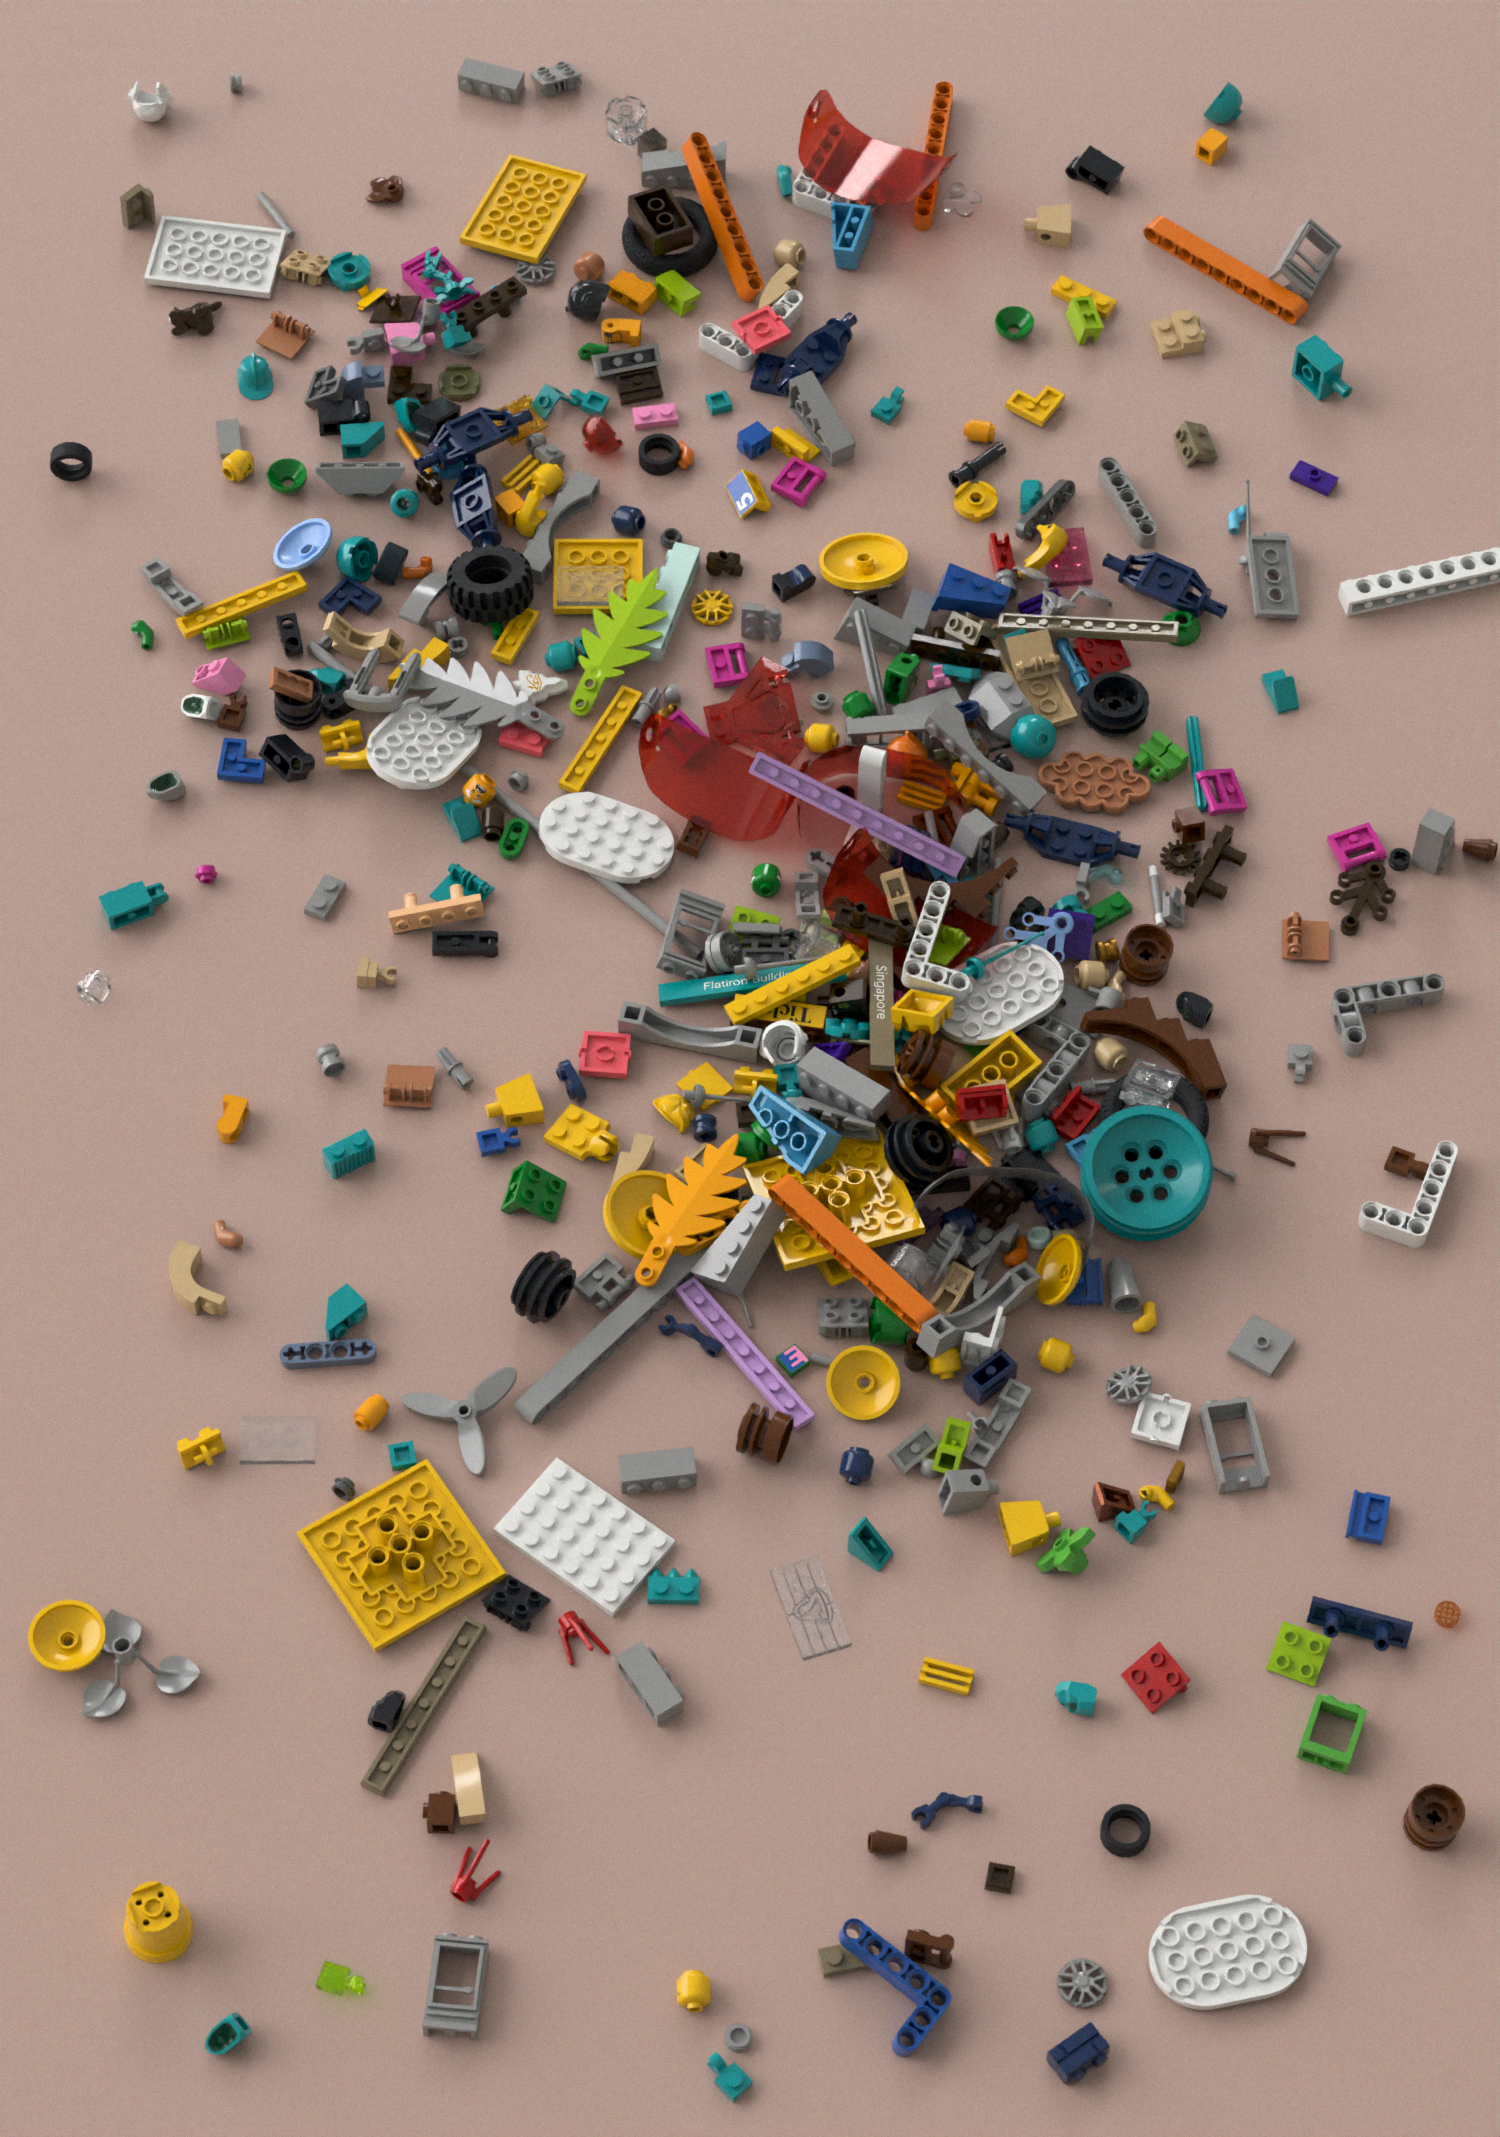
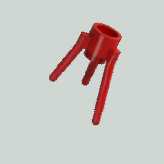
[558,1611,610,1666]
[450,1839,501,1903]

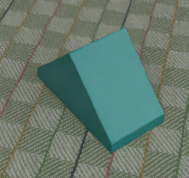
[847,1517,894,1571]

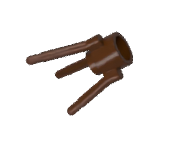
[1249,1128,1306,1166]

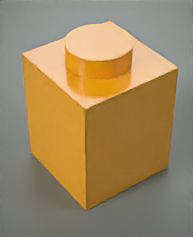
[1195,127,1228,166]
[494,488,524,529]

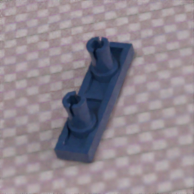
[1307,1596,1413,1651]

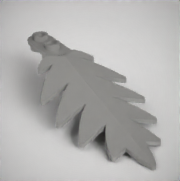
[399,657,565,741]

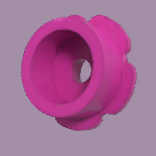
[195,865,218,884]

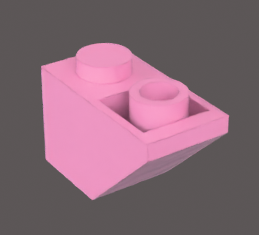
[192,657,247,696]

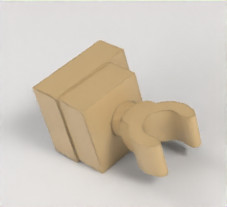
[357,956,397,989]

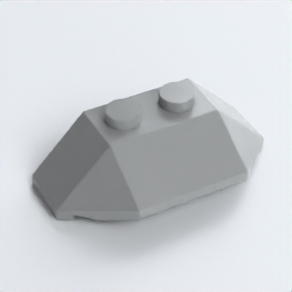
[316,462,405,497]
[968,671,1034,741]

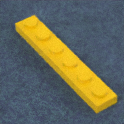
[176,571,307,639]
[559,685,642,793]
[724,944,861,1026]

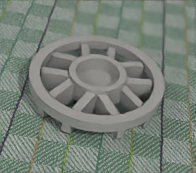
[515,254,555,284]
[1106,1364,1152,1404]
[1057,1958,1107,2008]

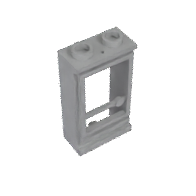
[1269,219,1341,301]
[845,711,933,764]
[656,889,725,980]
[1199,1396,1270,1494]
[422,1933,489,2041]

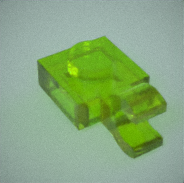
[315,1960,366,1996]

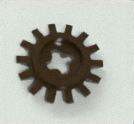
[1160,840,1201,875]

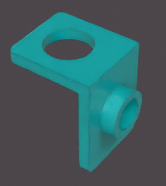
[530,384,571,420]

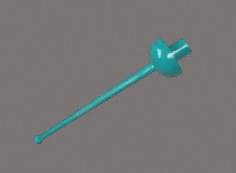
[962,931,1044,980]

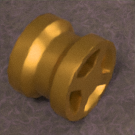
[1095,938,1120,964]

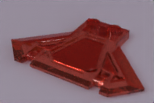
[703,656,805,766]

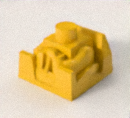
[890,989,954,1037]

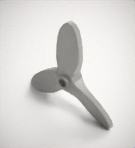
[401,1367,517,1477]

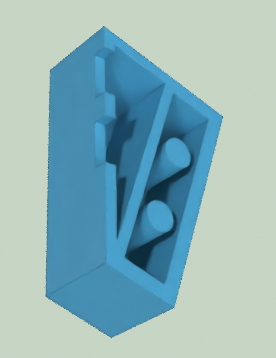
[831,202,874,270]

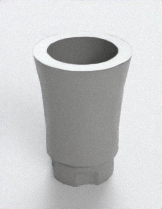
[1107,1258,1144,1314]

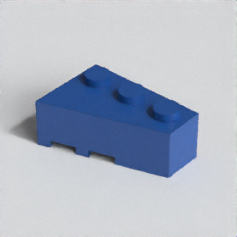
[931,563,1011,619]

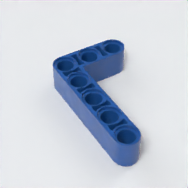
[838,1918,951,2057]

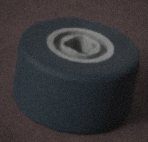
[373,542,409,586]

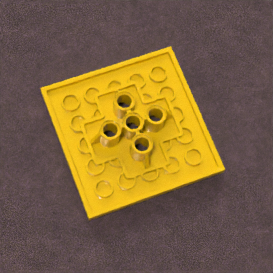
[742,1129,925,1271]
[296,1459,506,1653]

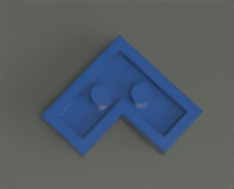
[217,738,266,783]

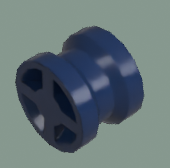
[693,1114,717,1143]

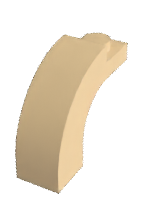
[322,611,405,663]
[168,1239,227,1317]
[929,1261,977,1314]

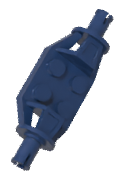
[775,312,857,397]
[413,407,533,472]
[450,455,502,548]
[1102,552,1228,619]
[1004,810,1141,868]

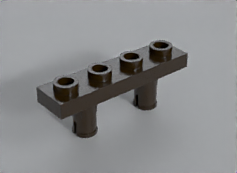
[447,276,527,338]
[910,626,1001,672]
[1184,825,1247,908]
[831,901,928,955]

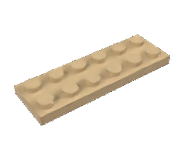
[989,623,1078,728]

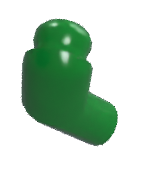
[578,342,609,360]

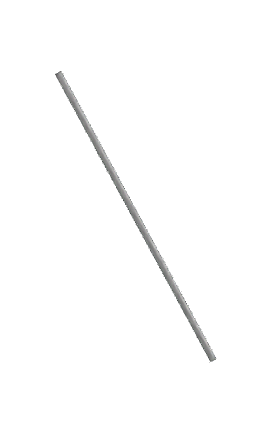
[307,641,704,960]

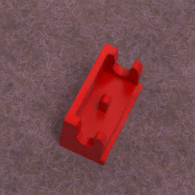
[989,533,1019,581]
[955,1084,1008,1122]

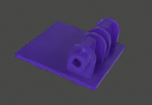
[1046,908,1096,960]

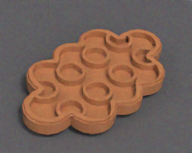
[1037,751,1151,814]

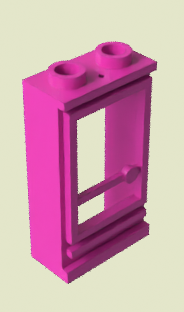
[401,246,480,316]

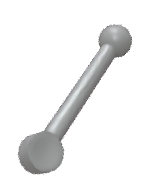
[1213,1165,1237,1181]

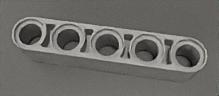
[1097,457,1157,549]

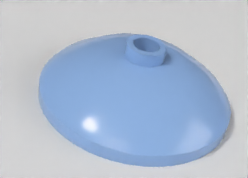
[273,518,333,571]

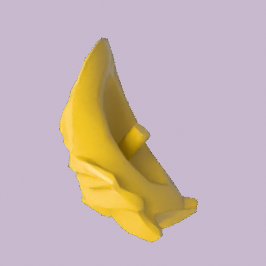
[653,1094,696,1134]

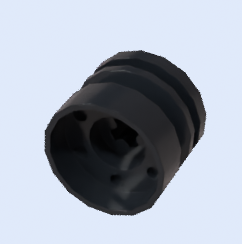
[274,669,322,730]

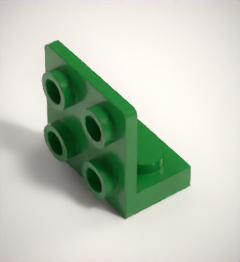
[500,1160,567,1223]

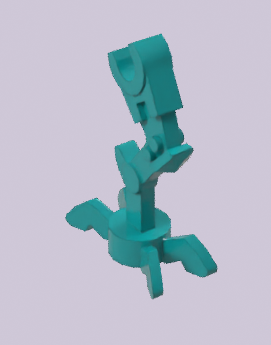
[423,250,475,305]

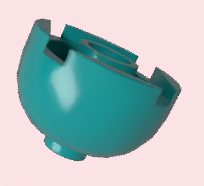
[1204,82,1243,124]
[336,536,378,581]
[1010,714,1057,759]

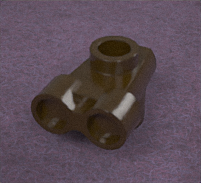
[416,471,443,506]
[706,550,743,577]

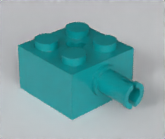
[1291,334,1353,401]

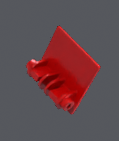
[1073,638,1131,680]
[1121,1641,1191,1714]

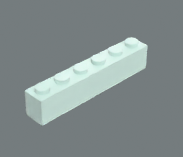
[635,542,700,663]

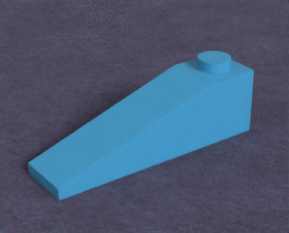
[748,1085,842,1175]

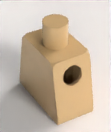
[1024,204,1071,248]

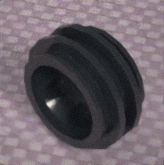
[1080,672,1150,738]
[883,1112,953,1187]
[511,1250,576,1324]

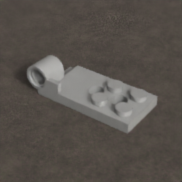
[1246,532,1300,619]
[1048,984,1123,1040]

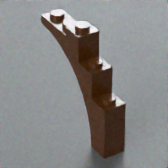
[863,856,1019,920]
[1080,997,1227,1100]

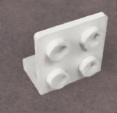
[960,1306,1007,1368]

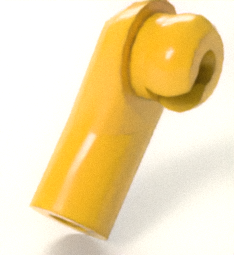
[1132,1302,1157,1333]
[1138,1485,1176,1511]

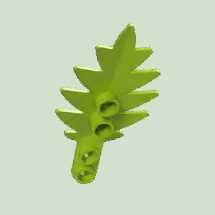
[570,568,669,716]

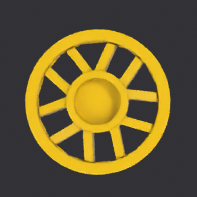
[691,590,733,626]

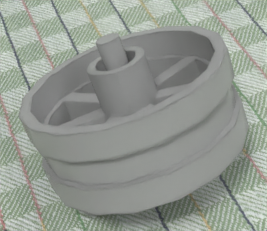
[705,930,743,975]

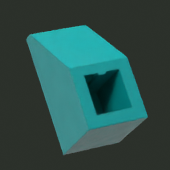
[340,421,385,459]
[325,1283,368,1341]

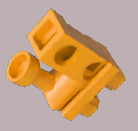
[940,761,1003,817]

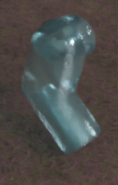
[1089,865,1123,884]

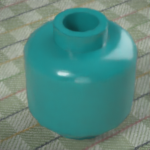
[390,488,420,518]
[545,641,579,672]
[1024,1117,1059,1154]

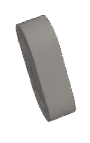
[806,848,845,882]

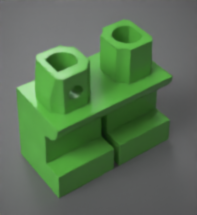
[1133,730,1189,784]

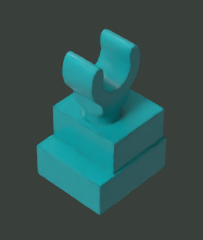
[440,310,472,350]
[1113,1501,1158,1544]

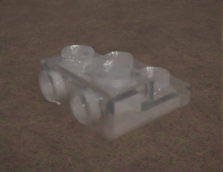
[1119,1059,1182,1108]

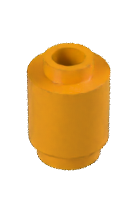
[964,419,996,443]
[353,1394,389,1431]

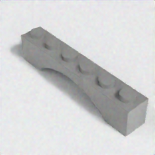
[523,470,600,586]
[924,699,1047,817]
[618,1001,762,1064]
[916,1261,1042,1359]

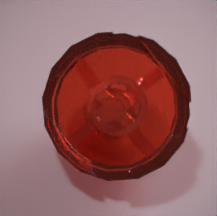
[582,412,624,455]

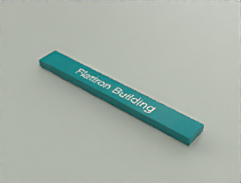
[658,963,847,1007]

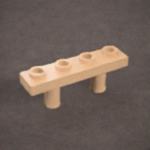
[388,884,485,934]

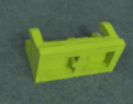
[654,270,701,317]
[1065,296,1104,345]

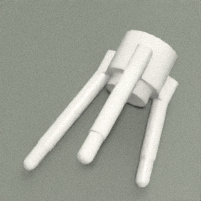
[992,1116,1025,1155]

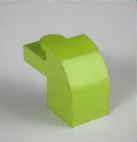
[932,1416,972,1473]

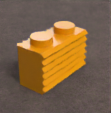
[608,269,657,316]

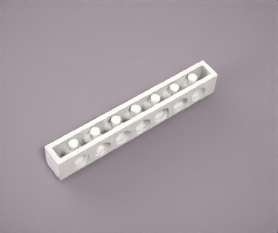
[1338,547,1500,616]

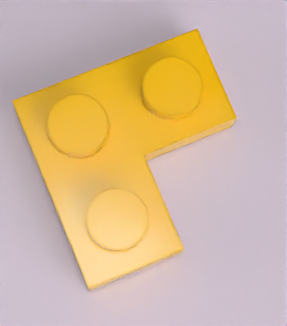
[1005,385,1065,427]

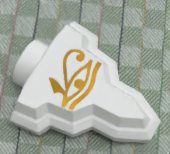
[513,670,568,706]

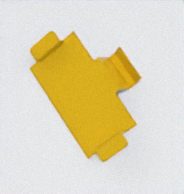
[356,285,388,310]

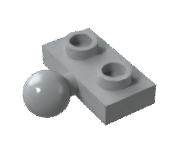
[887,1423,941,1478]

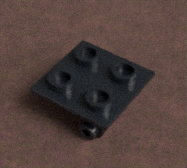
[999,1145,1062,1203]
[482,1574,551,1632]

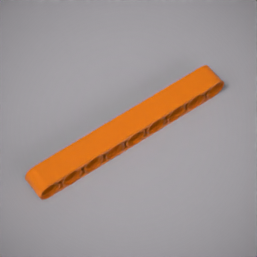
[913,81,953,231]
[681,132,764,303]
[1143,215,1309,324]
[768,1174,938,1333]

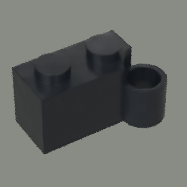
[1065,145,1125,195]
[413,397,461,447]
[317,399,371,436]
[259,734,315,782]

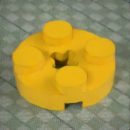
[954,481,998,523]

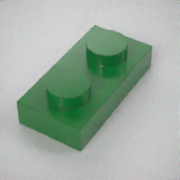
[1086,891,1133,933]

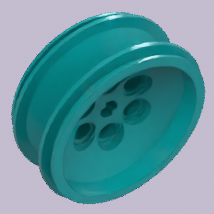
[1080,1105,1213,1242]

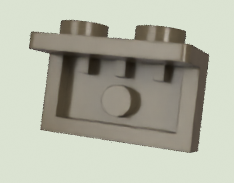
[1173,421,1218,467]
[944,611,999,646]

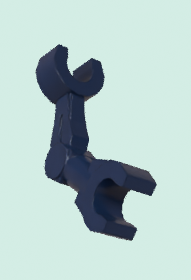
[658,1315,723,1357]
[911,1792,983,1830]

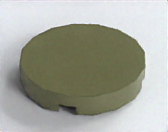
[438,364,481,402]

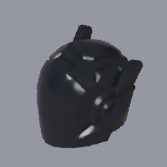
[565,280,611,321]

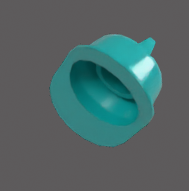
[237,352,273,400]

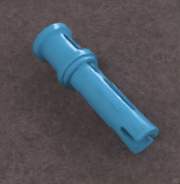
[1055,637,1090,698]

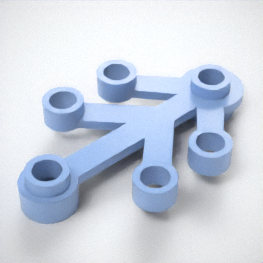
[1003,912,1074,963]

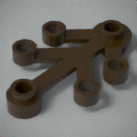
[1329,862,1396,936]

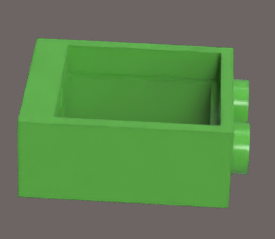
[1297,1694,1367,1775]

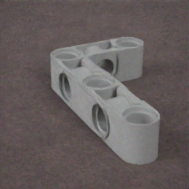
[1330,973,1445,1057]
[1020,1014,1091,1121]

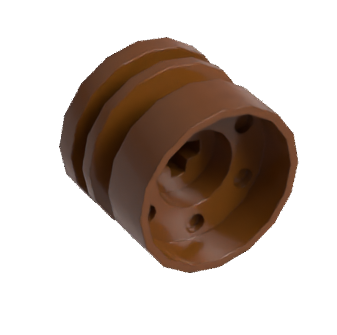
[1119,924,1174,986]
[896,1028,956,1091]
[736,1402,794,1465]
[1403,1784,1466,1851]

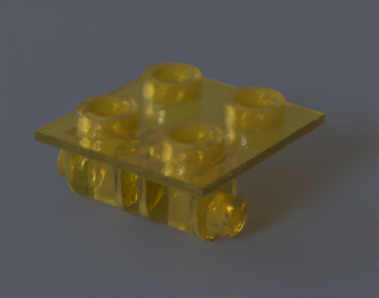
[492,395,548,445]

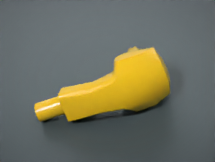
[514,480,547,537]
[1018,524,1068,579]
[325,733,372,770]

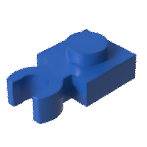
[476,1127,521,1157]

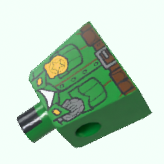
[883,653,921,706]

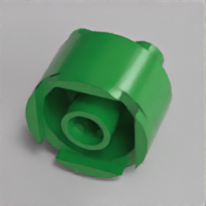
[869,1296,911,1346]

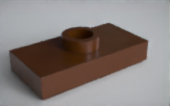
[676,814,713,858]

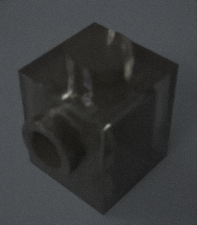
[638,127,667,158]

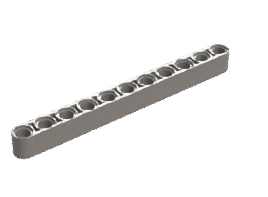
[514,1235,710,1425]

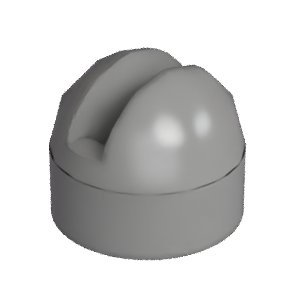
[663,683,681,702]

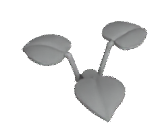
[389,298,487,355]
[1012,566,1113,616]
[82,1609,201,1719]

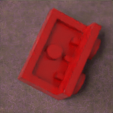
[1050,1085,1100,1141]

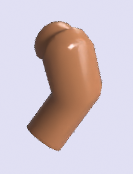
[213,1220,243,1248]

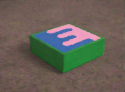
[776,1344,811,1378]

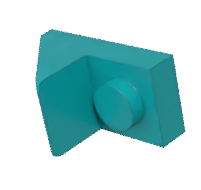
[1261,669,1299,714]
[442,796,482,843]

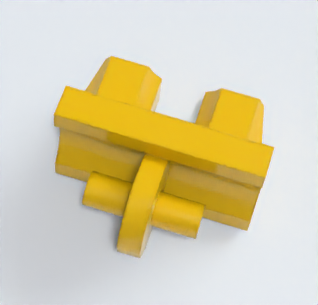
[319,719,363,753]
[733,1066,778,1100]
[177,1427,226,1470]

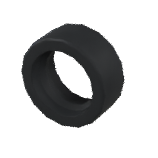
[638,433,680,475]
[50,442,92,481]
[1100,1804,1150,1857]

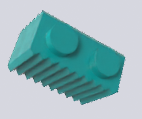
[322,1129,376,1180]

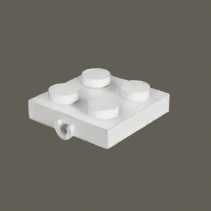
[1130,1392,1191,1450]

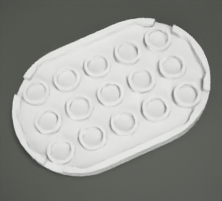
[366,696,482,790]
[539,791,674,884]
[938,942,1064,1046]
[1148,1895,1307,2010]

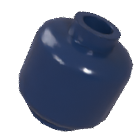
[611,505,646,536]
[940,1206,978,1237]
[839,1447,874,1486]

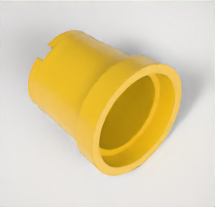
[124,1881,194,1964]

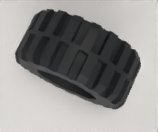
[447,545,534,624]

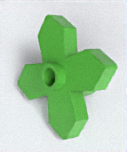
[1035,1527,1096,1575]

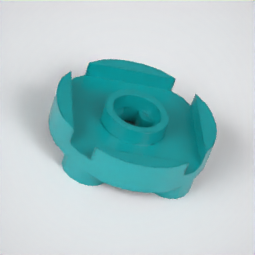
[328,252,371,292]
[825,1017,870,1039]

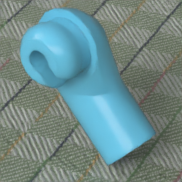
[1228,505,1251,535]

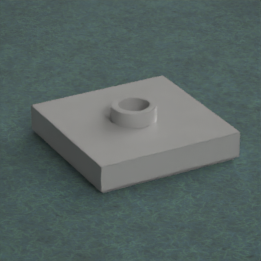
[1227,1314,1295,1378]

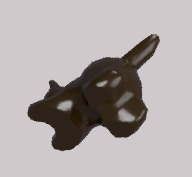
[169,301,222,336]

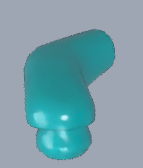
[777,164,792,197]

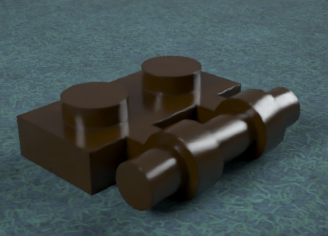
[962,1176,1024,1232]

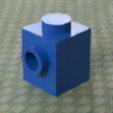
[737,421,771,460]

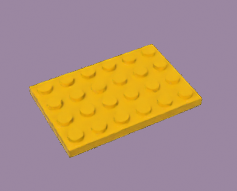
[459,154,587,264]

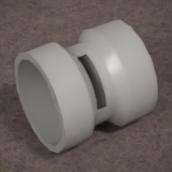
[995,569,1018,601]
[433,616,460,641]
[315,1044,346,1077]

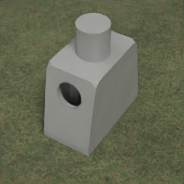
[937,1469,1000,1516]

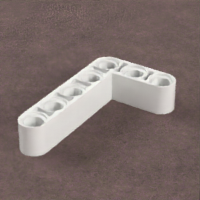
[792,123,850,218]
[699,290,803,371]
[842,745,887,861]
[901,881,970,1002]
[1358,1140,1458,1248]

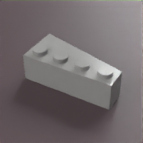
[689,1194,786,1297]

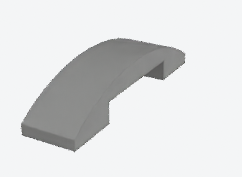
[140,557,204,616]
[398,572,449,625]
[795,871,821,919]
[972,1223,1020,1303]
[963,1378,1032,1469]

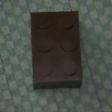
[628,184,693,257]

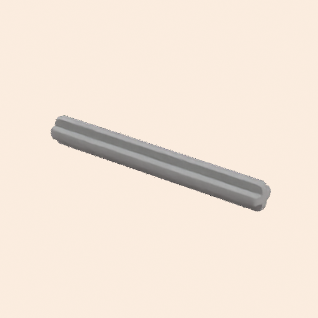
[854,609,888,716]

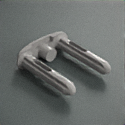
[343,648,421,712]

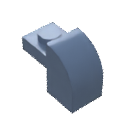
[341,361,385,400]
[781,641,834,679]

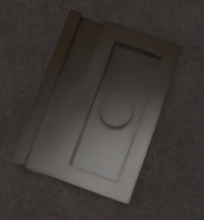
[614,366,663,405]

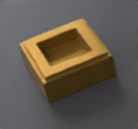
[1165,1460,1186,1494]

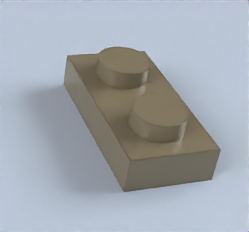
[818,1945,874,1978]

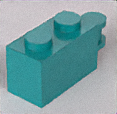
[99,881,169,931]

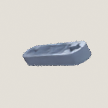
[279,1339,377,1369]

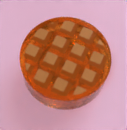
[1434,1601,1461,1628]

